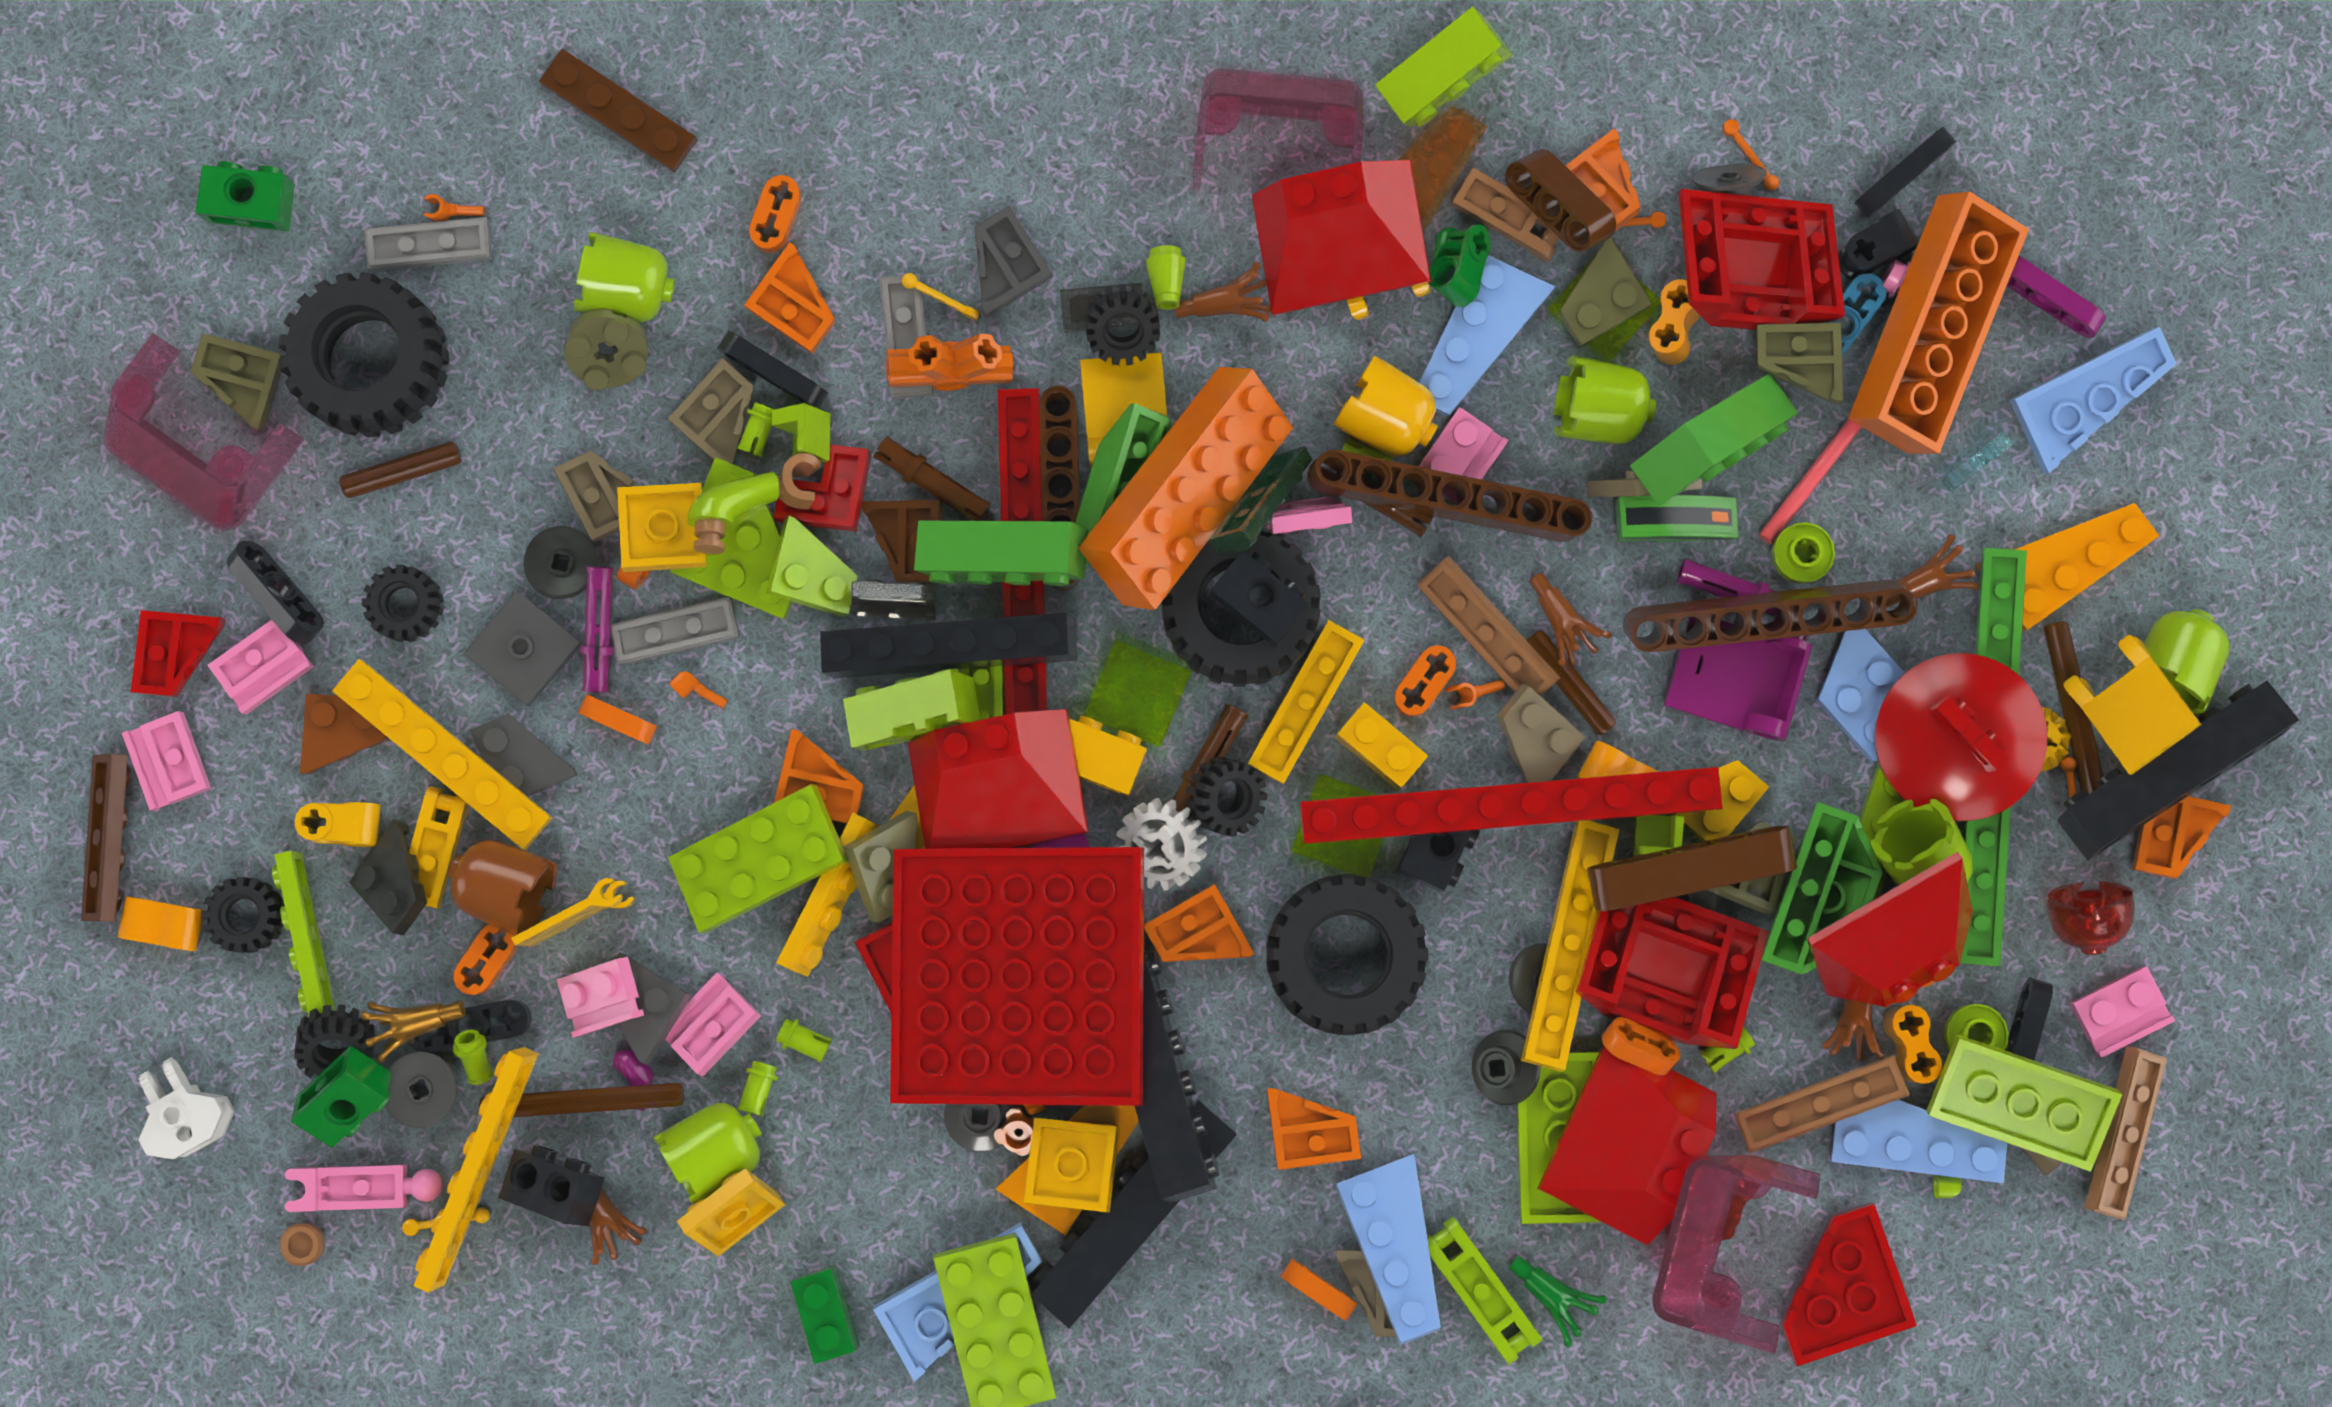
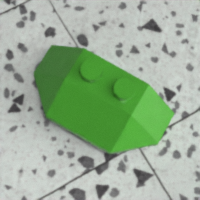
[1075,403,1172,566]
[1761,802,1883,975]

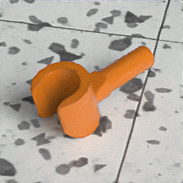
[423,194,485,222]
[669,671,728,709]
[1445,679,1505,710]

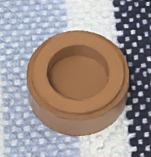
[280,1222,326,1266]

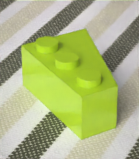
[1375,6,1513,128]
[843,669,981,751]

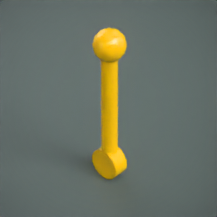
[901,273,980,321]
[402,1207,490,1236]

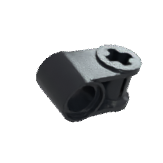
[1838,209,1919,279]

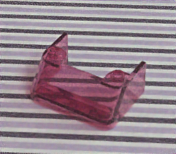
[1193,68,1364,190]
[103,333,305,531]
[1652,1155,1820,1354]

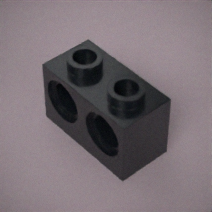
[498,1145,605,1226]

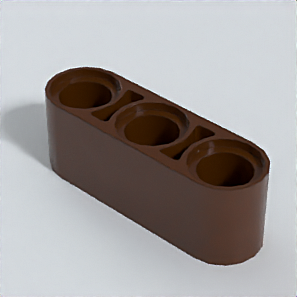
[1505,149,1616,252]

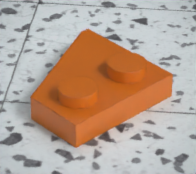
[1565,128,1641,232]
[744,242,836,355]
[774,729,865,824]
[2131,796,2231,879]
[1144,884,1255,962]
[1266,1087,1361,1170]

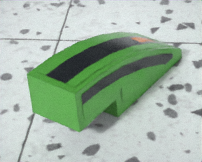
[1615,495,1739,543]

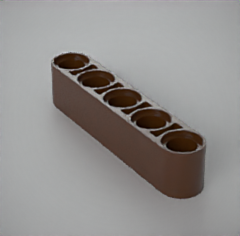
[1039,385,1080,591]
[1587,825,1797,911]

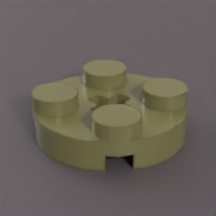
[564,308,648,391]

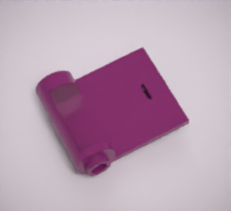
[1663,616,1813,742]

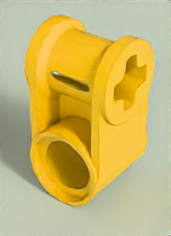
[294,802,381,847]

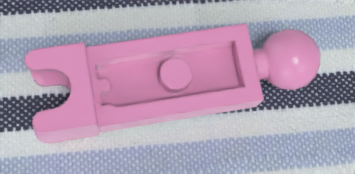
[285,1164,443,1212]

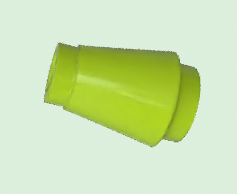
[1146,245,1186,310]

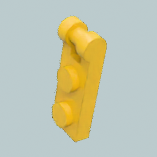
[408,786,470,909]

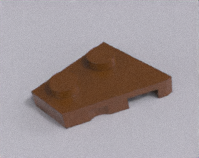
[861,500,943,585]

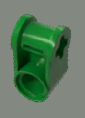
[1429,224,1491,307]

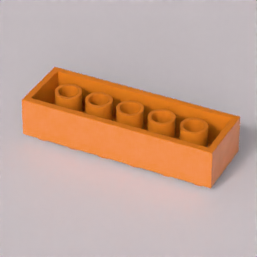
[1848,191,2029,454]
[1078,367,1293,610]

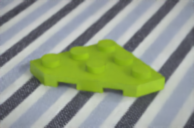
[670,457,793,619]

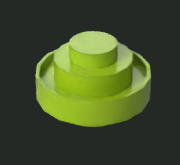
[1771,522,1835,584]
[1943,1004,2009,1052]

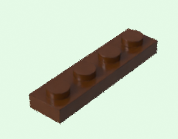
[539,49,698,173]
[81,754,130,922]

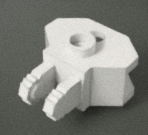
[138,1057,235,1159]

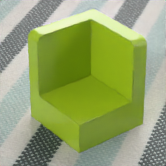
[772,403,831,463]
[1632,815,1684,856]

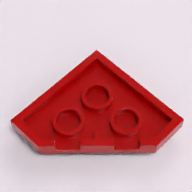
[1780,1203,1917,1367]

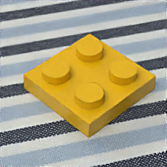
[617,483,707,572]
[1024,1118,1120,1213]
[677,1168,785,1257]

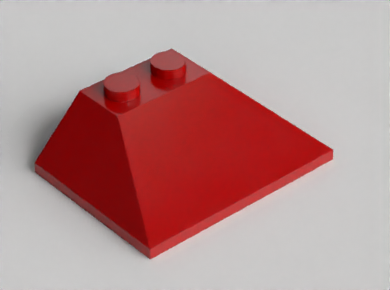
[1252,160,1431,315]
[1678,189,1845,330]
[908,709,1089,849]
[1807,852,1973,1007]
[1576,897,1769,1049]
[1537,1044,1716,1245]

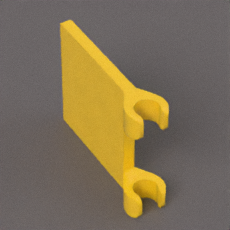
[1080,352,1167,469]
[2063,634,2202,775]
[511,878,635,947]

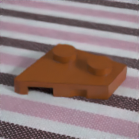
[300,694,389,775]

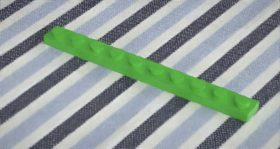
[1960,548,2027,967]

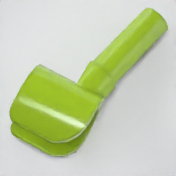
[1933,1175,1962,1198]

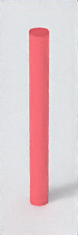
[1758,419,1862,544]

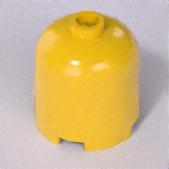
[1333,355,1438,457]

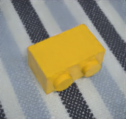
[1335,702,1428,791]
[1069,715,1147,797]

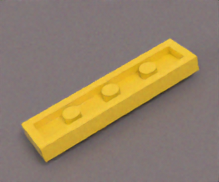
[1248,620,1365,785]
[776,813,879,977]

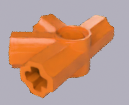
[885,333,1013,391]

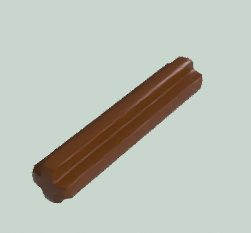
[339,442,461,498]
[1526,630,1616,736]

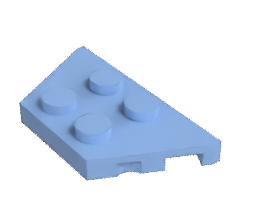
[1815,629,1905,762]

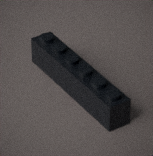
[820,613,1078,679]
[2057,680,2299,861]
[1135,944,1220,1204]
[1031,1099,1237,1329]

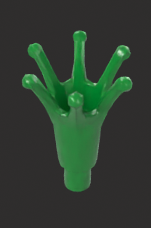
[1509,1255,1607,1347]

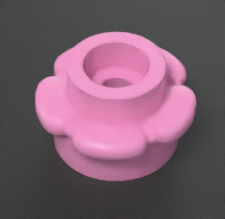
[1881,259,1911,298]

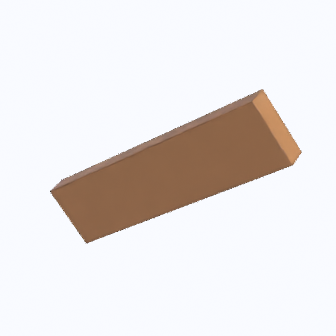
[1417,556,1560,696]
[2084,1046,2167,1221]
[1734,1055,1910,1154]

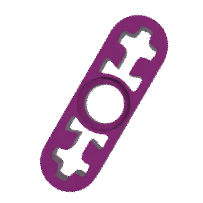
[2007,256,2106,338]

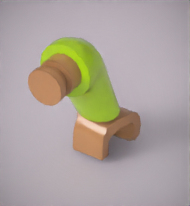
[688,453,821,554]

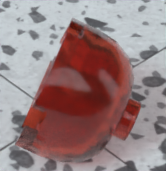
[2047,881,2135,955]

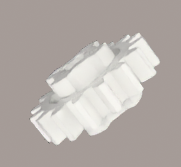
[1116,798,1207,890]

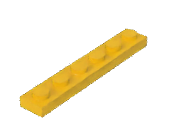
[332,659,553,850]
[1521,821,1619,1072]
[413,1047,539,1293]

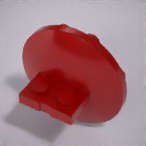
[1874,653,2048,821]

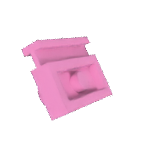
[1418,407,1509,505]
[1253,496,1352,534]
[208,620,314,715]
[122,711,212,811]
[556,956,644,1038]
[2069,966,2175,1058]
[665,973,761,1077]

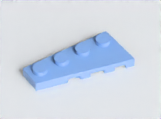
[1419,255,1555,417]
[2009,327,2177,473]
[1830,1100,2007,1183]
[1336,1154,1441,1345]
[873,1222,1042,1382]

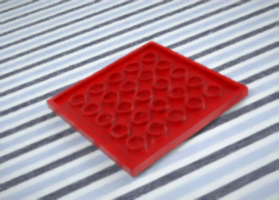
[890,847,1144,1106]

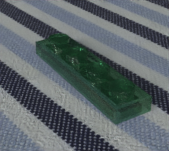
[1209,446,1313,554]

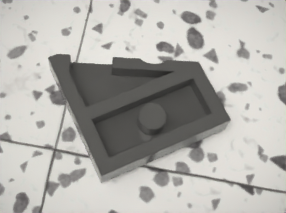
[974,206,1053,318]
[470,714,578,797]

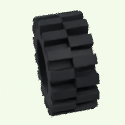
[1085,284,1161,366]
[362,565,444,642]
[1186,757,1267,837]
[201,877,285,953]
[294,1004,375,1078]

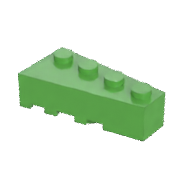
[1629,373,1798,506]
[914,520,1089,586]

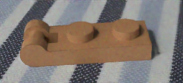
[1451,168,1559,262]

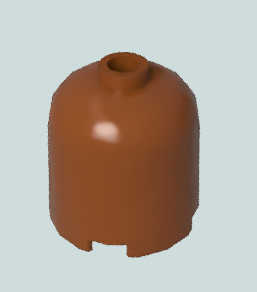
[448,839,558,936]

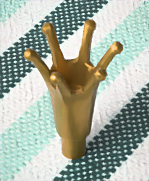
[361,1001,466,1063]

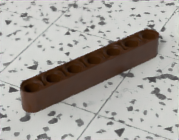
[1307,450,1593,542]
[1623,580,1918,652]

